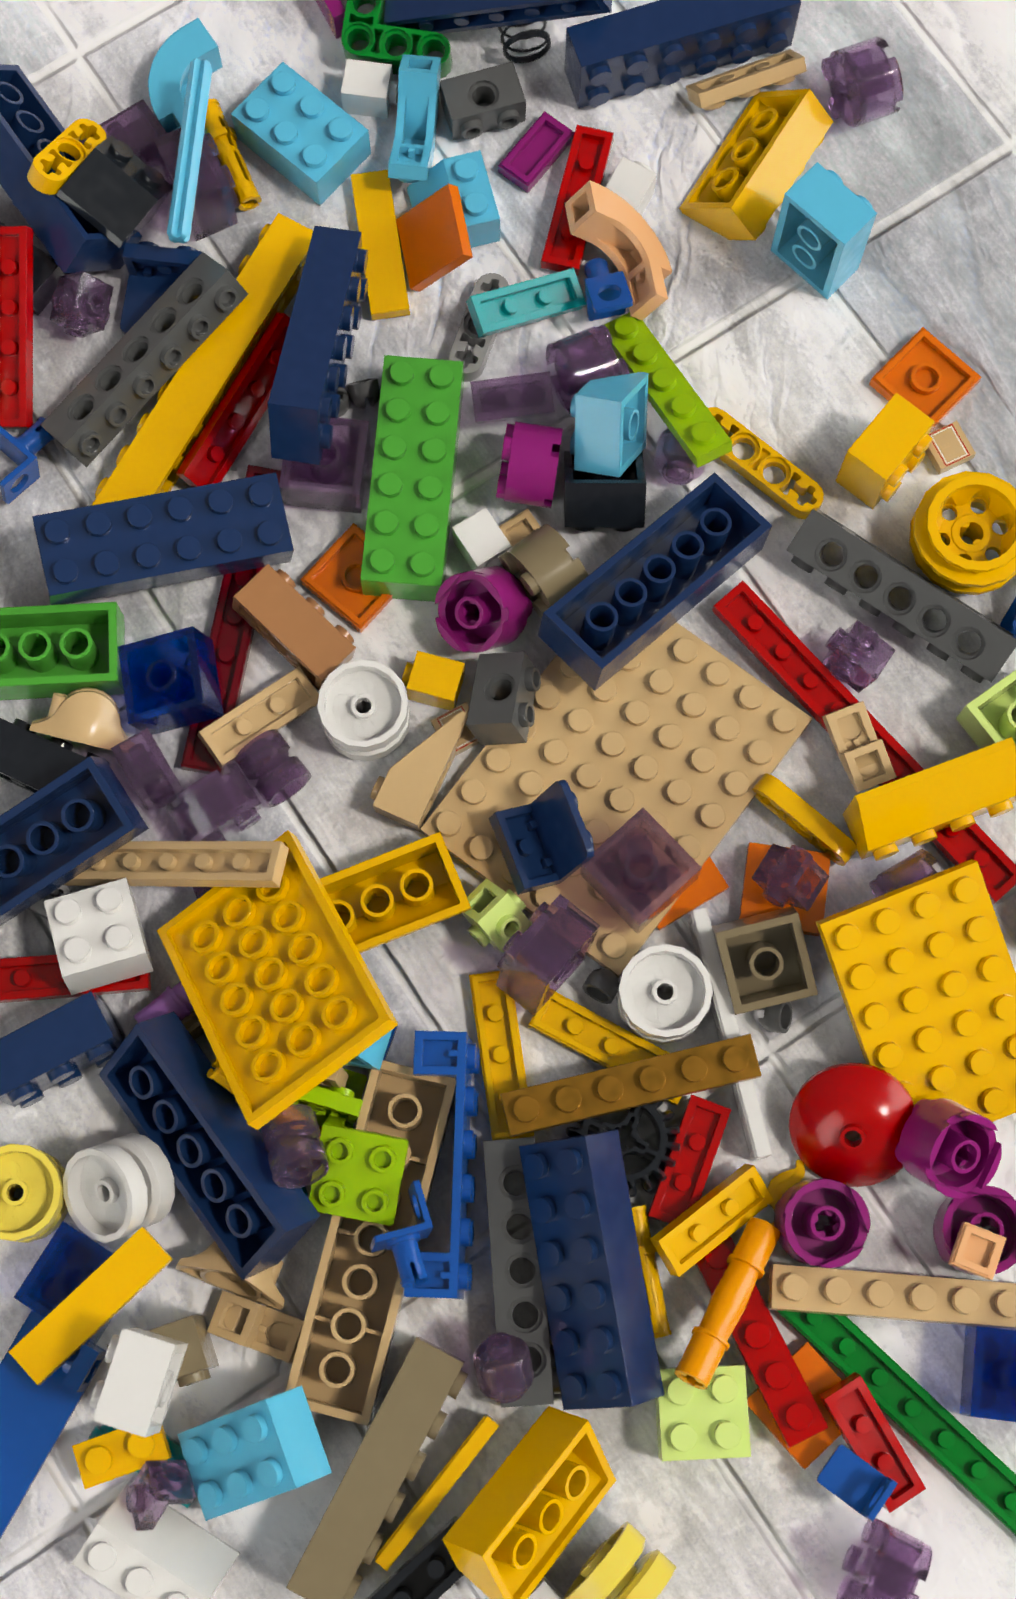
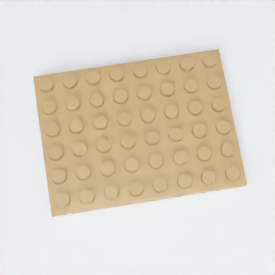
[420,622,812,978]

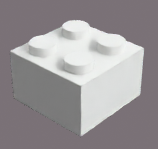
[43,878,154,995]
[90,1328,188,1437]

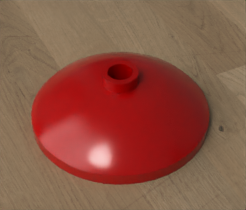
[789,1063,915,1187]

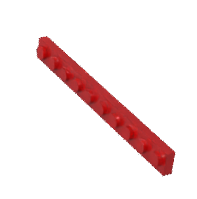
[712,581,1016,905]

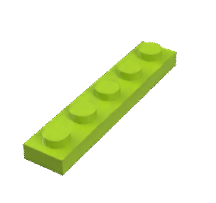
[600,312,732,468]

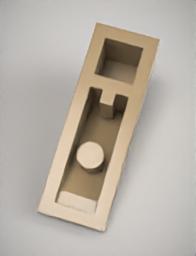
[370,711,468,832]

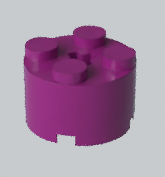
[496,421,563,508]
[435,565,533,653]
[895,1098,1002,1199]
[774,1179,871,1268]
[933,1186,1016,1275]

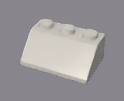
[72,1480,240,1599]

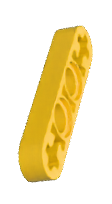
[708,407,824,519]

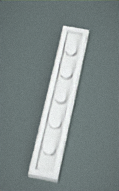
[687,907,772,1161]

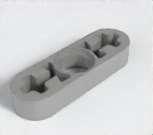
[449,273,509,382]

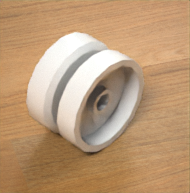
[317,659,410,761]
[616,944,713,1045]
[63,1133,175,1243]

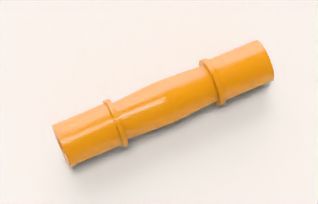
[675,1217,781,1390]

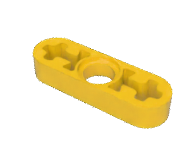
[27,118,107,195]
[752,773,857,866]

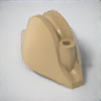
[29,687,137,756]
[175,1241,285,1310]

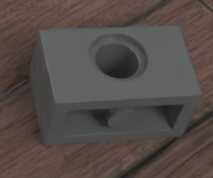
[439,61,526,141]
[466,651,541,745]

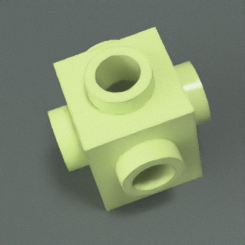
[462,878,532,953]

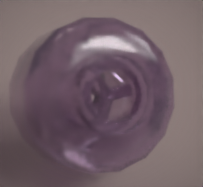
[654,428,706,485]
[473,1332,534,1403]

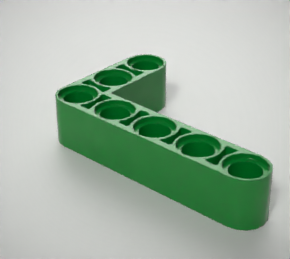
[341,0,452,79]

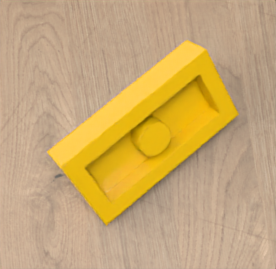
[72,1425,172,1489]

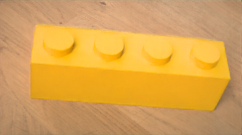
[679,89,833,240]
[842,737,1016,861]
[320,832,471,953]
[442,1406,616,1599]

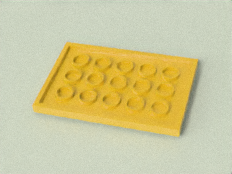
[157,830,398,1130]
[816,859,1016,1122]

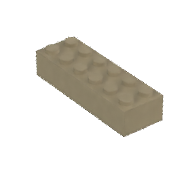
[286,1337,468,1599]

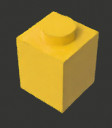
[402,651,465,711]

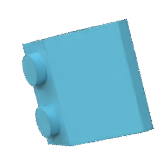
[407,150,500,248]
[570,372,649,477]

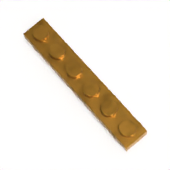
[500,1034,762,1137]

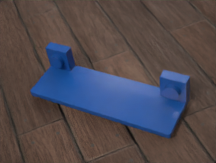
[404,1031,480,1300]
[0,1311,107,1539]

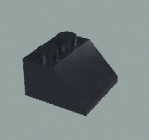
[56,135,173,248]
[564,451,646,532]

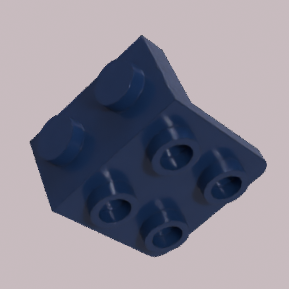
[120,241,202,335]
[488,780,594,895]

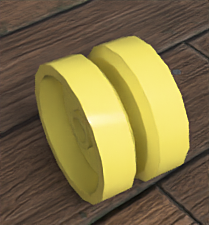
[0,1144,68,1243]
[564,1521,676,1599]

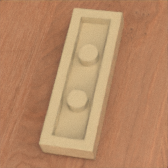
[686,49,807,110]
[197,666,319,768]

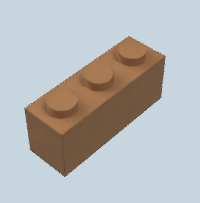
[232,564,356,690]

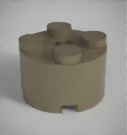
[498,524,589,619]

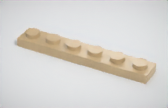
[64,841,289,888]
[768,1264,1016,1329]

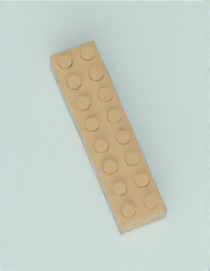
[285,1060,456,1426]

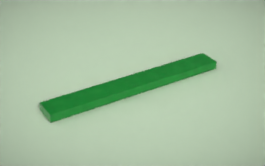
[767,1301,1016,1536]

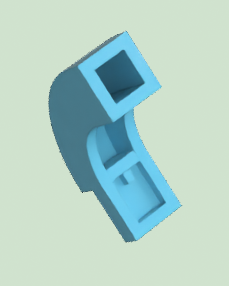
[148,18,223,159]
[388,54,441,183]

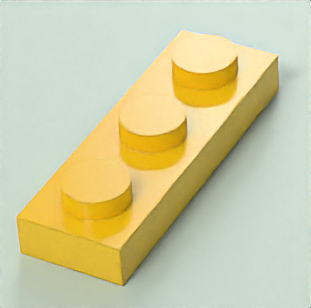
[650,1164,774,1277]

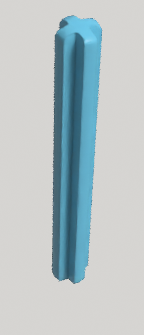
[167,59,212,244]

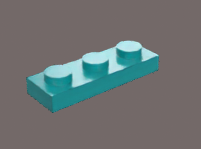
[466,268,586,338]

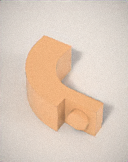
[565,180,672,320]

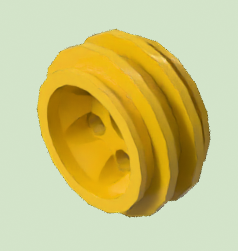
[909,471,1016,595]

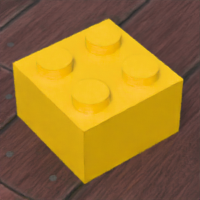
[835,393,935,509]

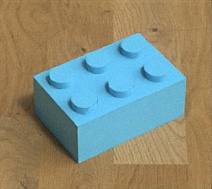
[231,62,371,206]
[770,162,877,299]
[177,1385,332,1521]

